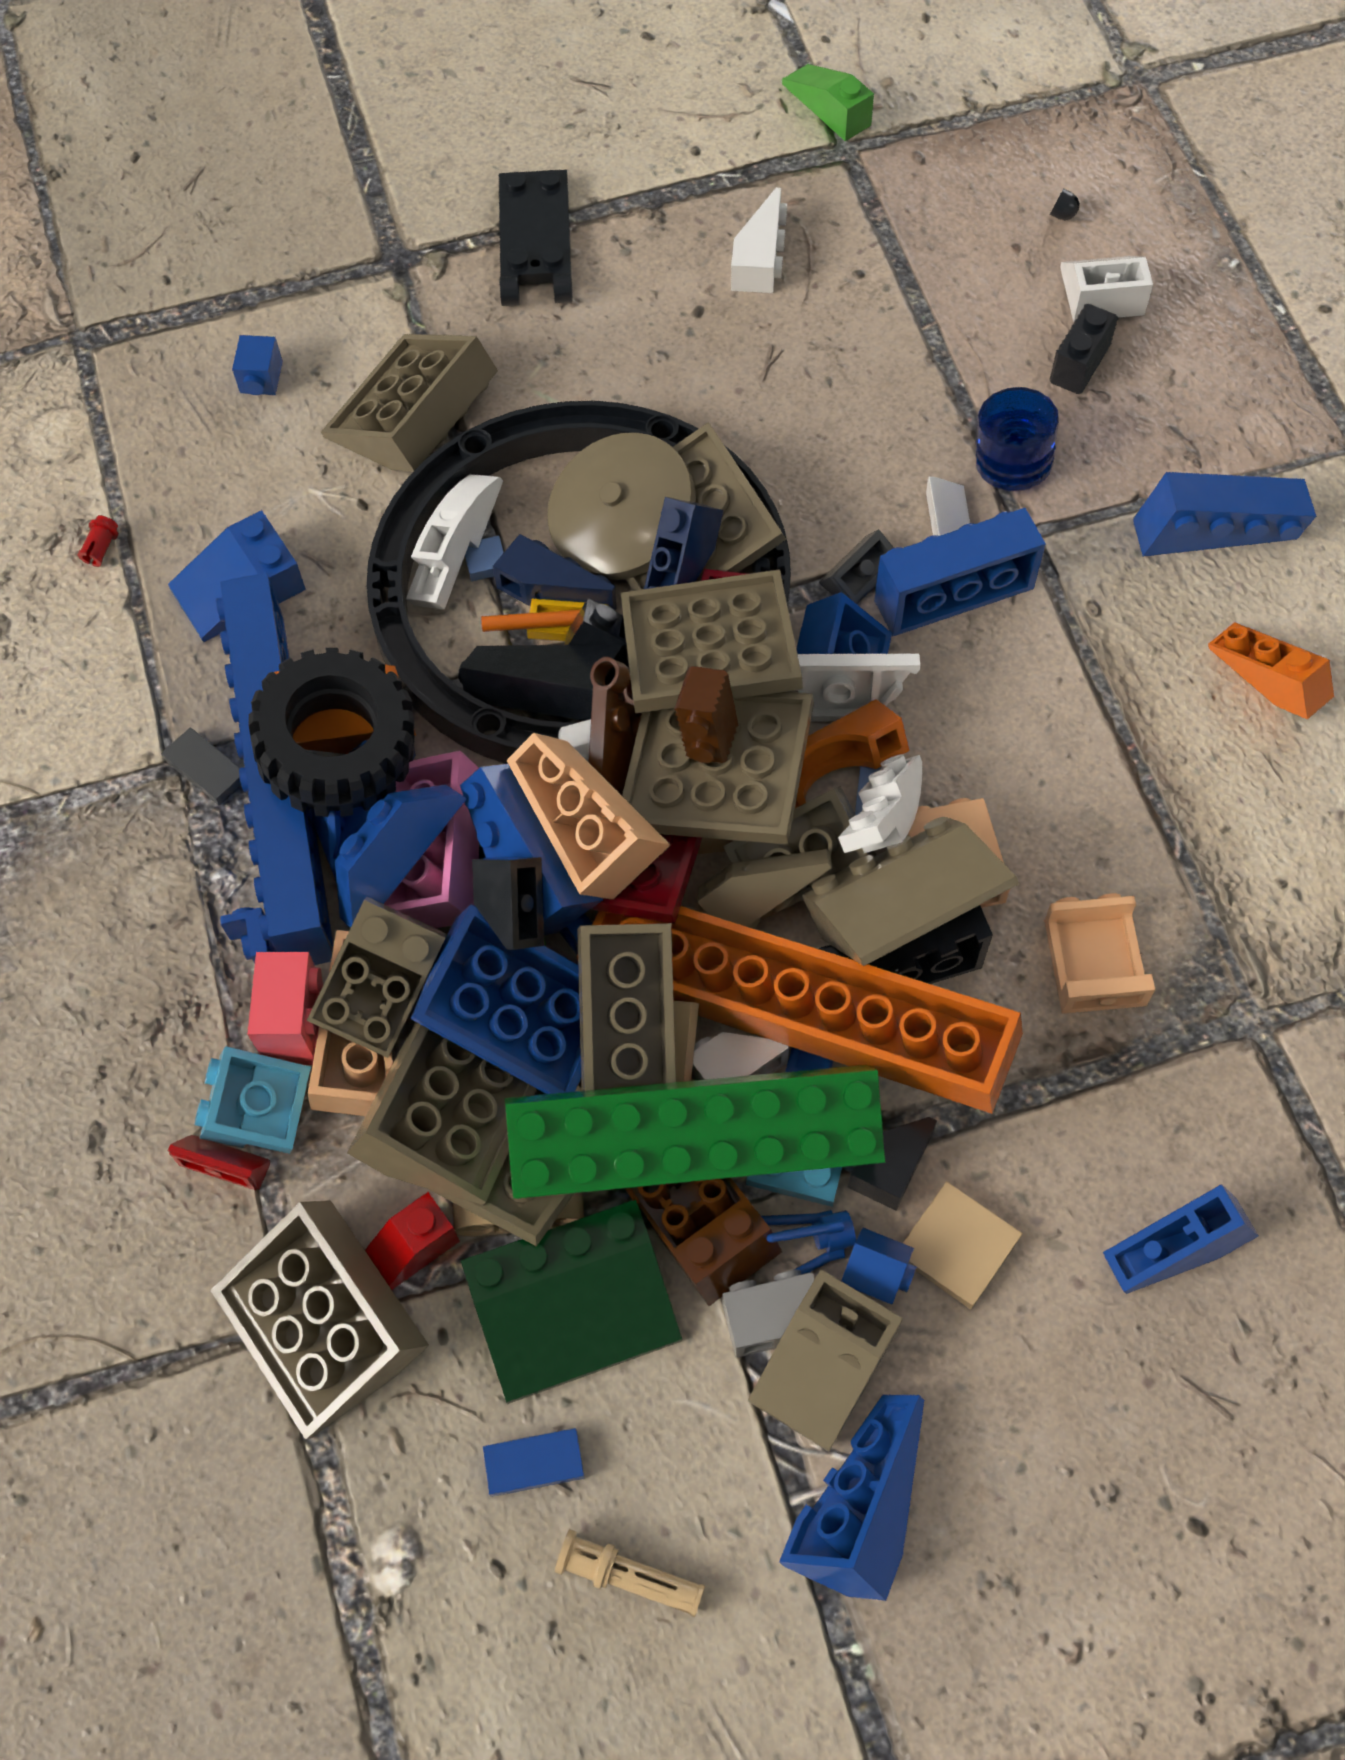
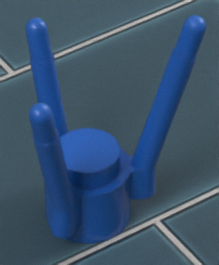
[761,1210,856,1275]

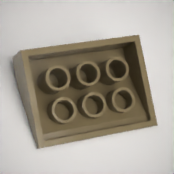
[321,334,498,472]
[802,817,1019,966]
[347,1022,537,1205]
[210,1201,429,1440]

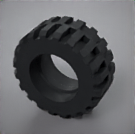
[248,648,415,817]

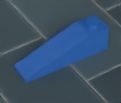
[779,1395,925,1601]

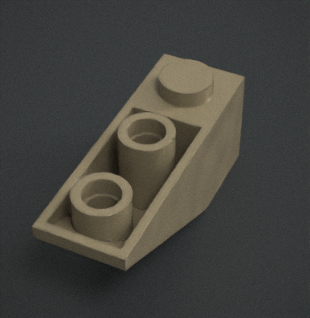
[697,849,832,929]

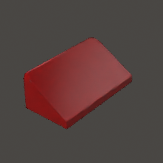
[167,1135,270,1191]

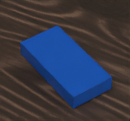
[483,1428,585,1497]

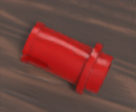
[77,515,119,567]

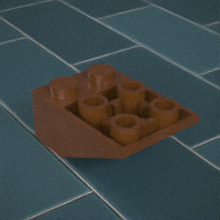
[624,1178,782,1306]

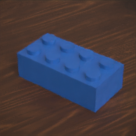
[874,508,1046,637]

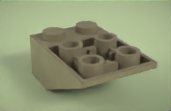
[307,897,446,1058]
[748,1269,903,1452]

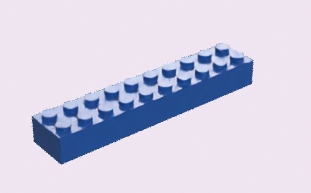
[216,573,334,965]

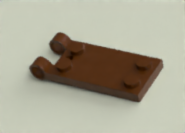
[588,657,642,795]

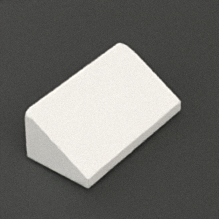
[926,476,970,536]

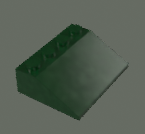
[460,1199,683,1404]

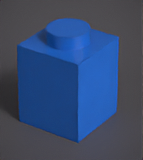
[232,335,283,395]
[841,1227,917,1305]

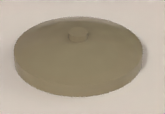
[547,433,696,580]

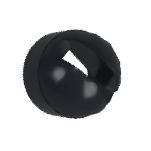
[1050,188,1080,221]

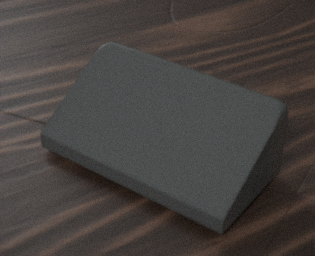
[819,529,894,604]

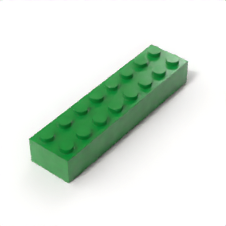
[504,1065,885,1199]

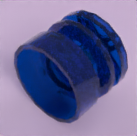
[975,387,1059,491]

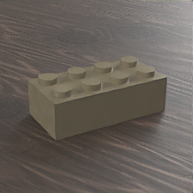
[578,923,676,1091]

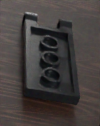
[499,169,573,306]

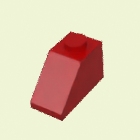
[365,1192,460,1290]

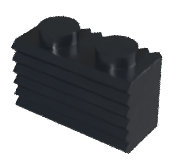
[1049,304,1119,394]

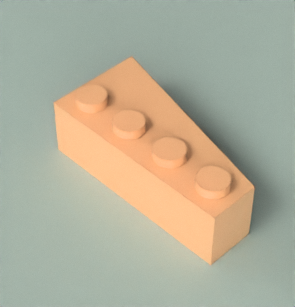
[507,733,670,899]
[308,930,393,1116]

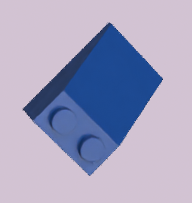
[168,510,306,643]

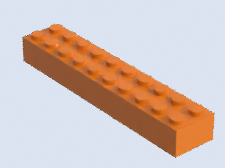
[576,906,1023,1114]

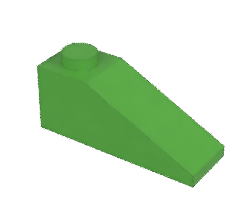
[782,64,874,141]

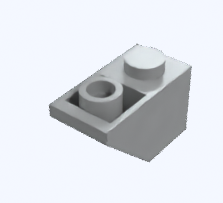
[722,1270,815,1358]

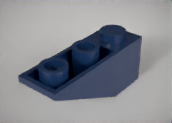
[644,497,724,589]
[493,534,617,611]

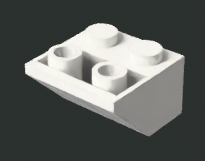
[1060,256,1153,322]

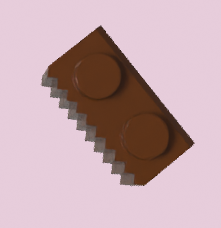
[674,666,739,763]

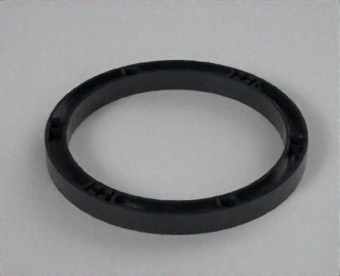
[366,401,791,764]

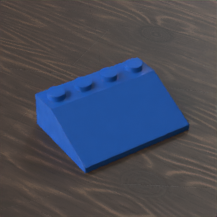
[411,904,581,1094]

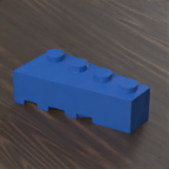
[1133,472,1317,557]
[460,764,603,936]

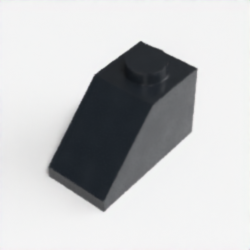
[472,857,544,950]
[845,1117,937,1211]

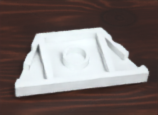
[786,654,920,722]

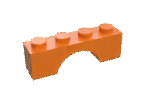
[795,699,910,808]

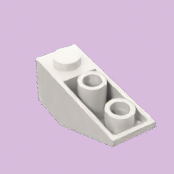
[731,188,787,293]

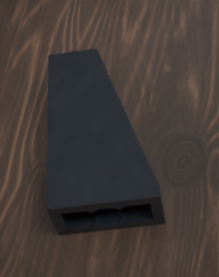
[458,644,625,721]

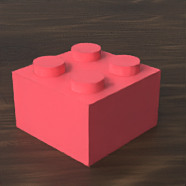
[247,952,324,1065]

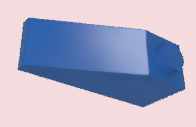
[1102,1184,1259,1294]

